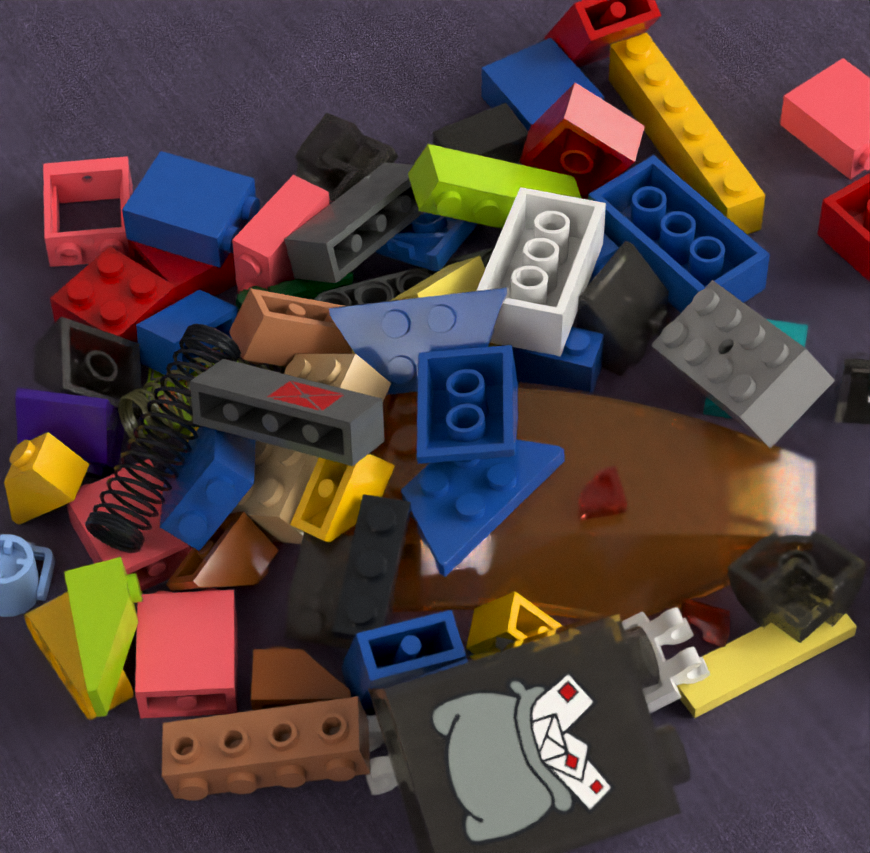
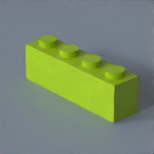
[408,144,582,229]

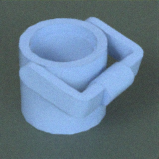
[0,534,55,617]

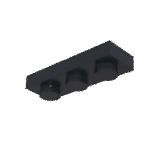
[332,494,412,640]

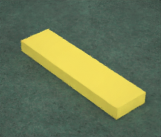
[677,592,857,718]

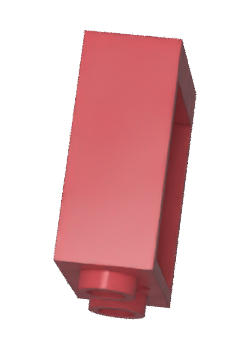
[43,156,133,267]

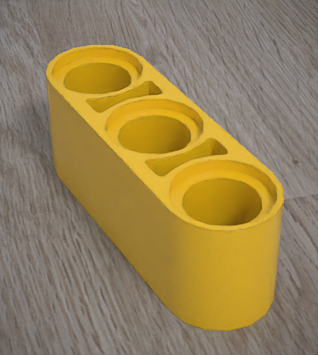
[24,592,134,720]

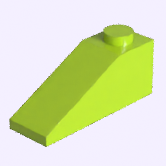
[64,557,143,718]

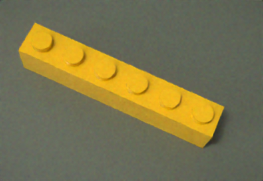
[608,32,765,235]

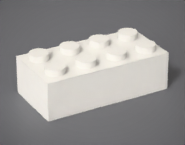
[476,187,606,356]

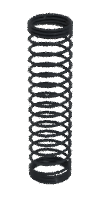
[85,324,241,553]

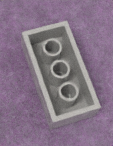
[651,280,835,448]

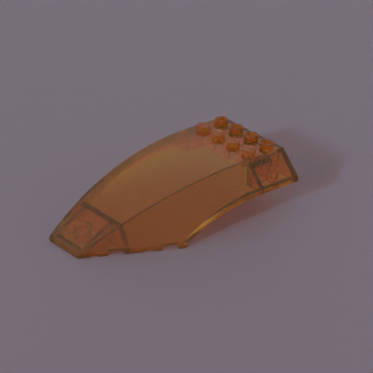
[326,382,817,625]

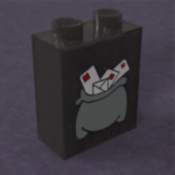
[368,614,690,853]

